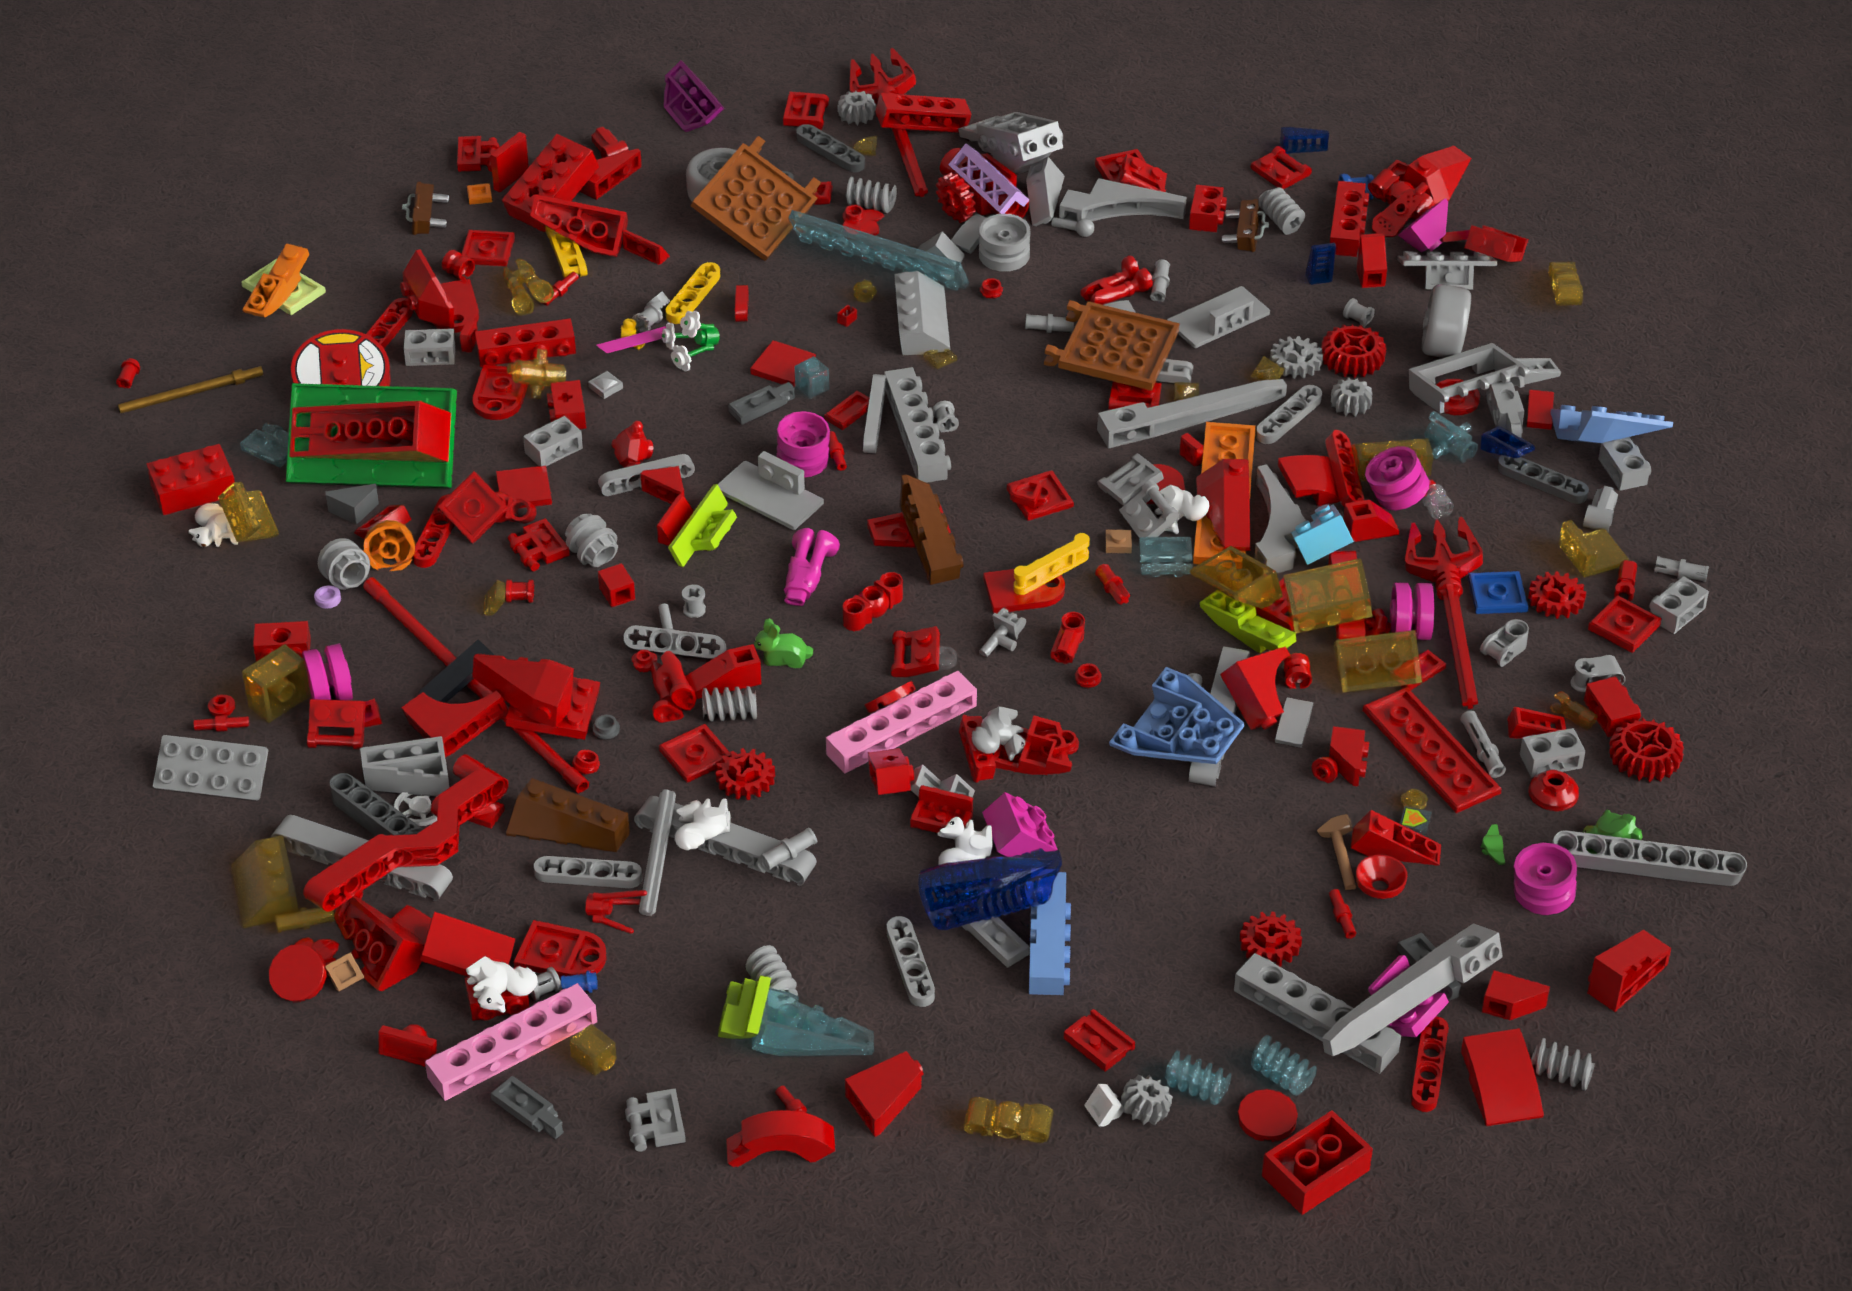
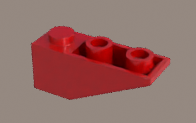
[685,644,762,699]
[1351,810,1441,866]

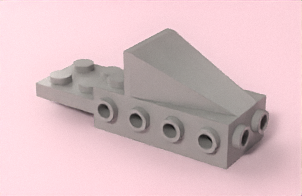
[958,112,1063,175]

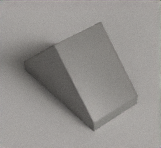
[913,232,964,270]

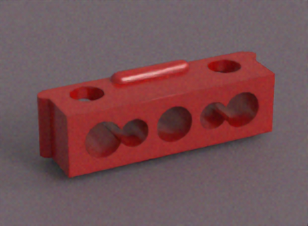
[959,715,996,783]

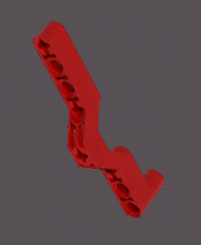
[303,754,509,912]

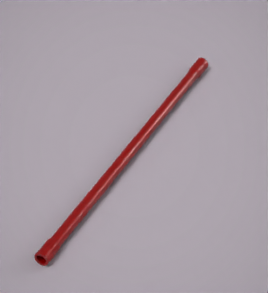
[363,577,590,794]

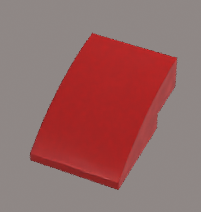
[1461,1028,1544,1126]

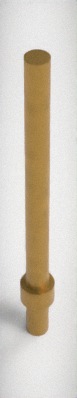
[118,366,263,414]

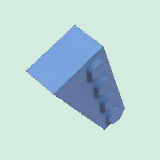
[1029,871,1071,995]

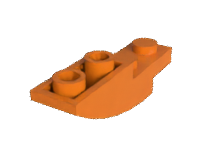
[242,244,309,318]

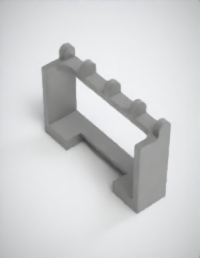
[1409,343,1529,413]

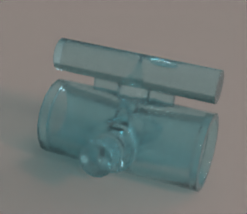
[1425,411,1478,463]

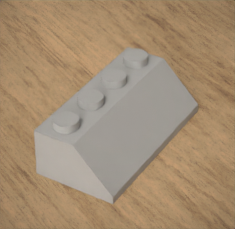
[894,271,951,355]

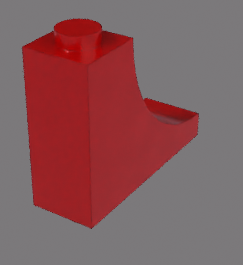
[1220,646,1291,730]
[402,691,508,757]

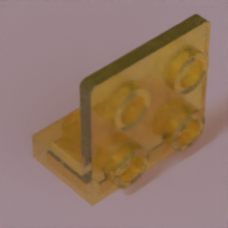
[218,482,279,542]
[1559,520,1629,577]

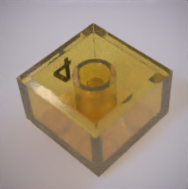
[242,644,311,723]

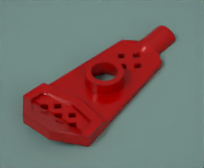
[1372,181,1429,237]

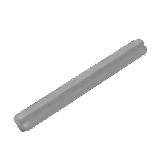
[639,789,676,916]

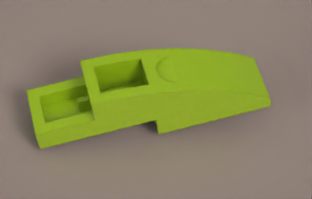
[1200,590,1296,654]

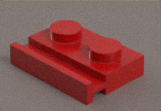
[1064,1009,1135,1072]

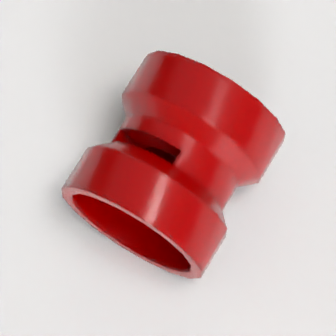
[442,250,475,280]
[1283,653,1312,689]

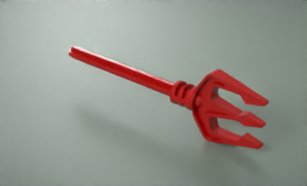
[850,48,928,197]
[1405,517,1483,709]

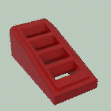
[1507,707,1566,739]

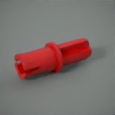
[1095,564,1130,605]

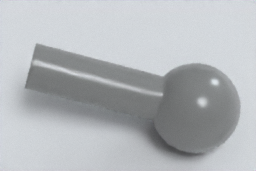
[1052,217,1094,237]
[658,603,674,646]

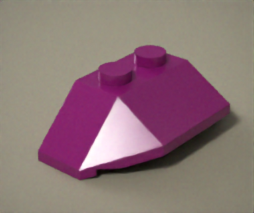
[664,60,725,132]

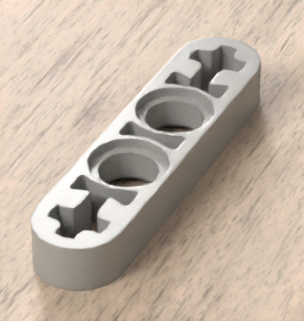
[863,374,886,454]
[1256,385,1322,444]
[598,454,695,496]
[624,625,726,659]
[534,856,642,888]
[887,916,935,1007]

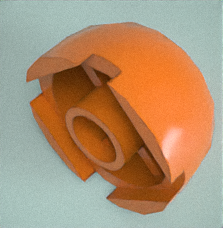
[363,520,415,571]

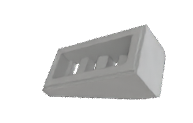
[1511,358,1561,386]

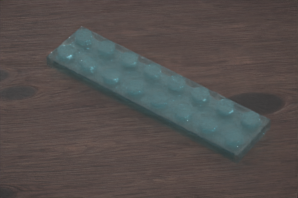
[788,210,970,290]

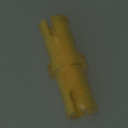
[275,907,335,933]

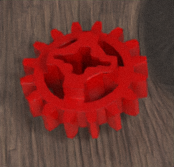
[936,172,976,223]
[1528,571,1586,619]
[716,748,775,800]
[1240,912,1302,967]

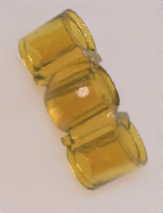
[1549,262,1583,305]
[964,1097,1054,1143]

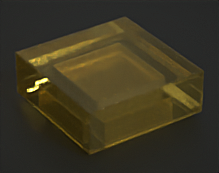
[924,349,957,369]
[483,580,506,616]

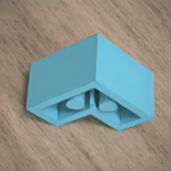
[1291,504,1354,565]

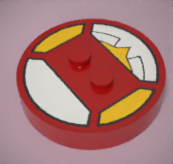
[291,329,391,386]

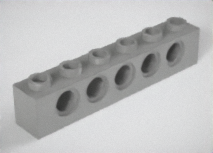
[884,367,951,483]
[1234,953,1401,1074]

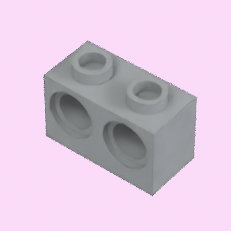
[404,329,456,366]
[523,416,583,466]
[1598,437,1651,491]
[1649,576,1709,634]
[1520,728,1585,777]

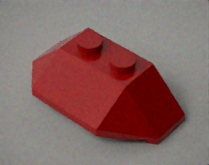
[400,249,454,328]

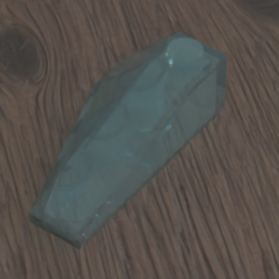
[752,988,874,1056]

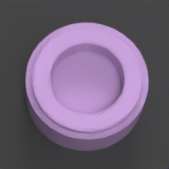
[314,585,341,608]

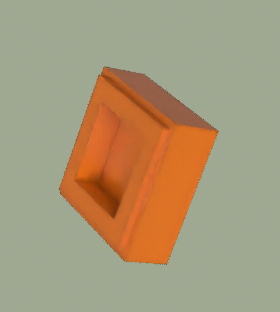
[467,183,492,205]

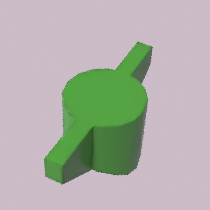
[1481,824,1505,865]

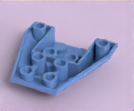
[1551,405,1673,443]
[1109,667,1244,764]

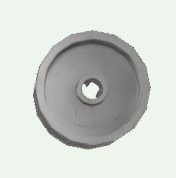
[979,214,1030,271]

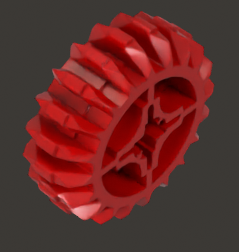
[1321,324,1386,379]
[1609,717,1684,782]

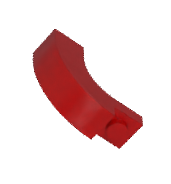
[726,1110,835,1167]

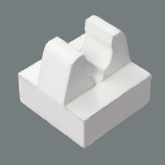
[1084,1084,1124,1126]

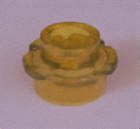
[853,280,877,302]
[1401,789,1428,811]

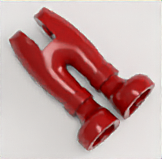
[1080,255,1153,305]
[651,651,696,723]

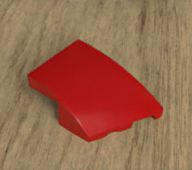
[1278,455,1340,506]
[993,716,1072,775]

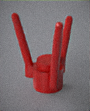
[586,890,647,934]

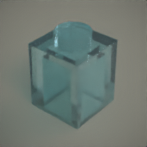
[795,356,829,399]

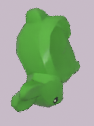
[754,618,813,668]
[1583,810,1643,854]

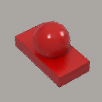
[378,1024,437,1066]

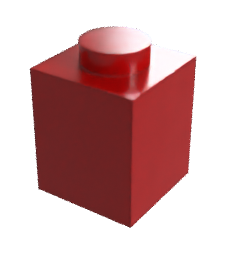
[598,563,635,607]

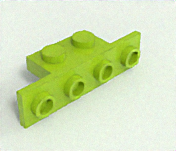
[668,484,737,567]

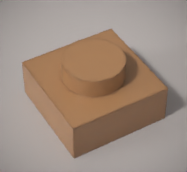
[1105,530,1132,553]
[325,952,364,992]

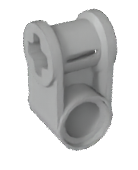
[1480,619,1529,667]
[1571,655,1625,692]

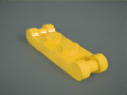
[545,226,588,278]
[1013,533,1090,595]

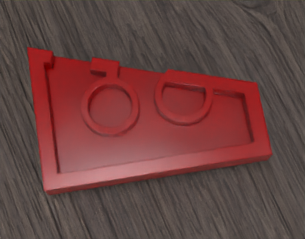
[867,505,951,547]

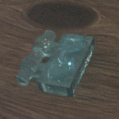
[240,423,289,468]
[1139,537,1193,577]

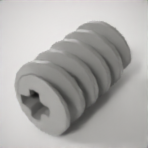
[846,176,897,213]
[1259,188,1305,235]
[702,686,757,721]
[746,945,798,1010]
[1531,1038,1595,1091]

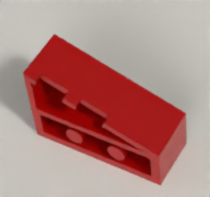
[1588,930,1671,1012]

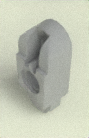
[1486,382,1524,442]

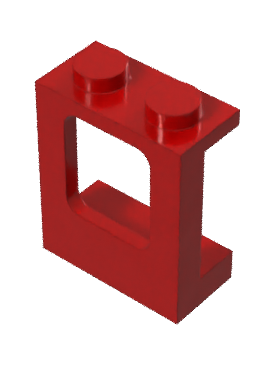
[1464,225,1529,262]

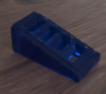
[1280,127,1329,154]
[1306,243,1336,285]
[1481,426,1535,459]

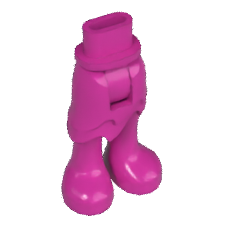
[784,528,840,606]

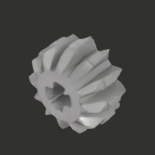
[837,90,876,126]
[1331,377,1372,417]
[1120,1075,1173,1125]

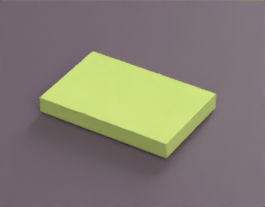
[242,259,326,315]

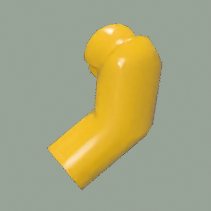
[621,318,645,350]

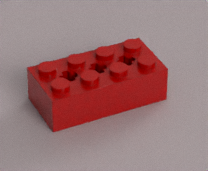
[502,134,599,232]

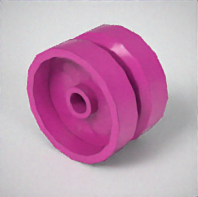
[1365,446,1430,511]
[1390,583,1434,640]
[302,643,353,700]
[1514,843,1577,915]

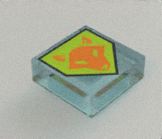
[1400,806,1431,837]

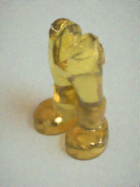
[503,258,554,316]

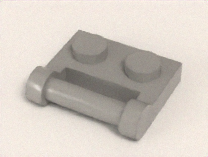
[1097,453,1164,506]
[1119,481,1179,545]

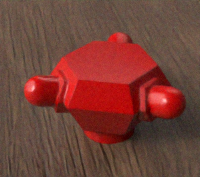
[611,421,653,477]

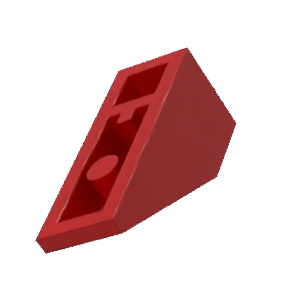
[579,149,642,200]

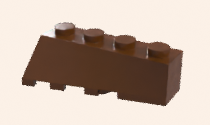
[899,474,964,585]
[506,778,630,852]

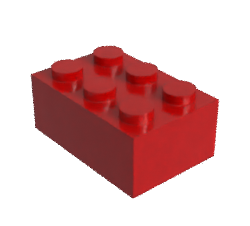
[146,444,237,515]
[1262,1110,1373,1215]

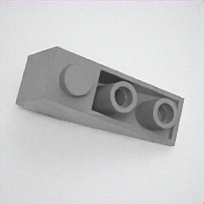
[1026,157,1065,226]

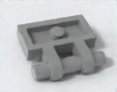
[625,1088,686,1152]

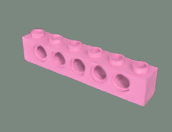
[826,671,977,774]
[425,983,597,1101]

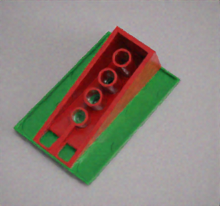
[286,383,457,488]

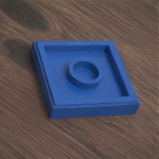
[1468,571,1528,614]

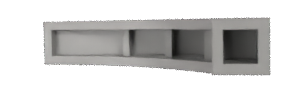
[1059,178,1187,222]
[1254,464,1310,577]

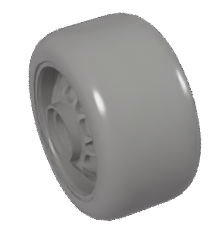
[686,148,737,202]
[1421,284,1471,358]

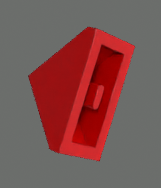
[640,466,684,504]

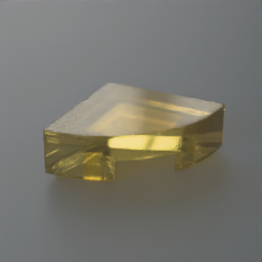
[853,136,877,156]

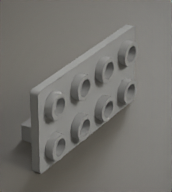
[1397,251,1497,289]
[1167,286,1270,348]
[718,451,824,530]
[153,735,269,801]

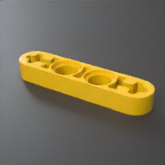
[665,262,720,324]

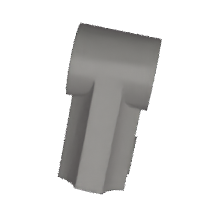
[1583,486,1618,533]

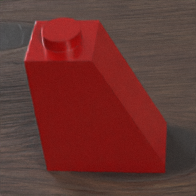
[845,1051,924,1137]

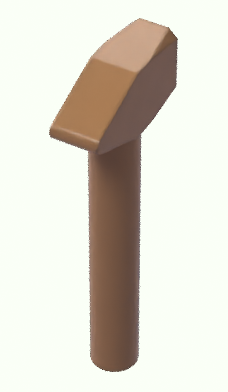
[1317,814,1356,890]

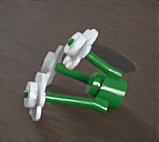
[662,311,720,371]

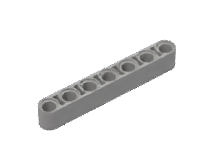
[1189,646,1250,787]
[634,796,817,886]
[271,815,453,901]
[1552,830,1747,886]

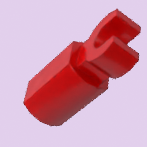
[1614,560,1637,601]

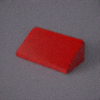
[622,229,670,265]
[657,494,694,546]
[354,505,412,539]

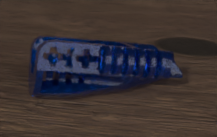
[918,848,1062,930]

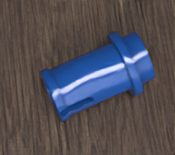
[561,970,598,993]

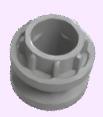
[565,514,618,567]
[318,538,370,590]

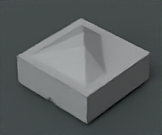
[588,371,623,399]

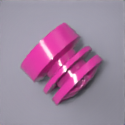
[777,411,830,478]

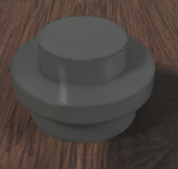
[593,714,620,739]

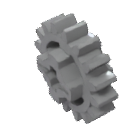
[1270,336,1323,379]

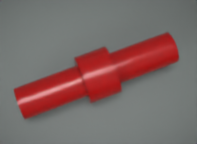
[540,271,579,306]
[829,431,847,471]
[194,715,249,732]
[1329,889,1357,938]
[775,1086,807,1113]

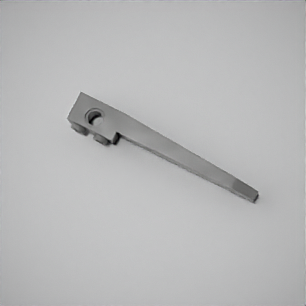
[1097,379,1287,448]
[1322,923,1503,1056]

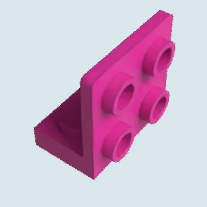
[1368,955,1449,1037]

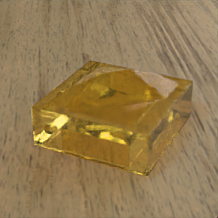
[1251,356,1285,381]
[1174,382,1199,402]

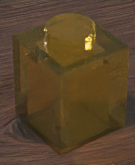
[570,1024,617,1076]

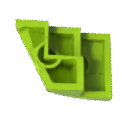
[718,975,771,1039]

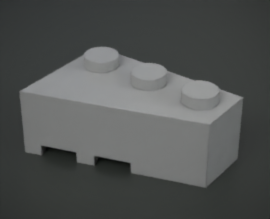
[360,736,450,796]

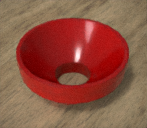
[1529,769,1579,811]
[1356,855,1408,899]

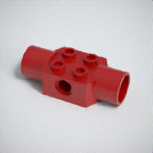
[940,148,1029,218]

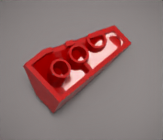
[1402,146,1472,204]
[530,194,628,257]
[1196,459,1250,551]
[472,654,574,728]
[334,896,424,991]

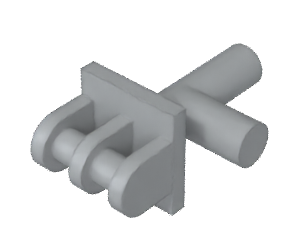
[979,608,1026,657]

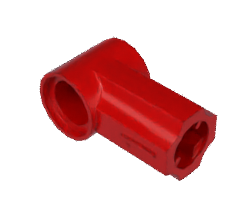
[591,127,629,158]
[1050,612,1085,664]

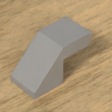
[910,765,975,798]

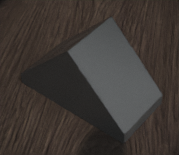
[325,484,379,524]

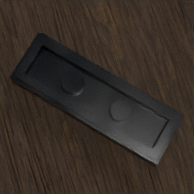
[419,639,494,703]

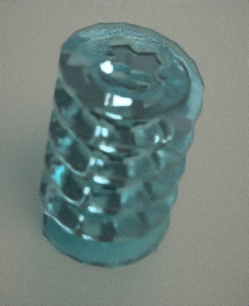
[1251,1035,1317,1096]
[1165,1050,1231,1105]

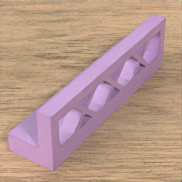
[949,144,1030,214]

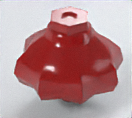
[1364,608,1391,639]

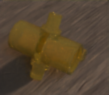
[507,349,566,399]

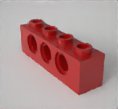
[875,93,972,132]
[1329,181,1369,257]
[475,318,576,367]

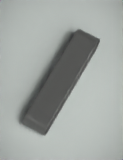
[329,773,424,836]

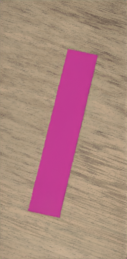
[596,327,666,353]

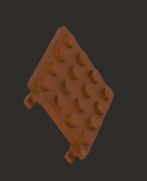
[691,136,821,261]
[1044,300,1180,391]

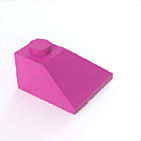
[1398,198,1448,253]

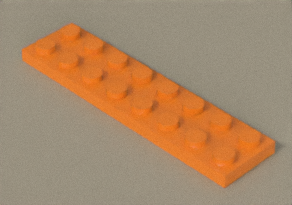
[1193,422,1255,568]

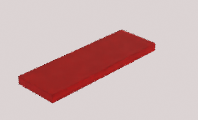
[1363,687,1502,813]

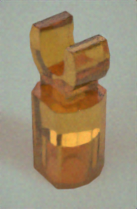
[1550,691,1598,731]

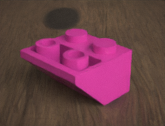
[982,792,1058,860]

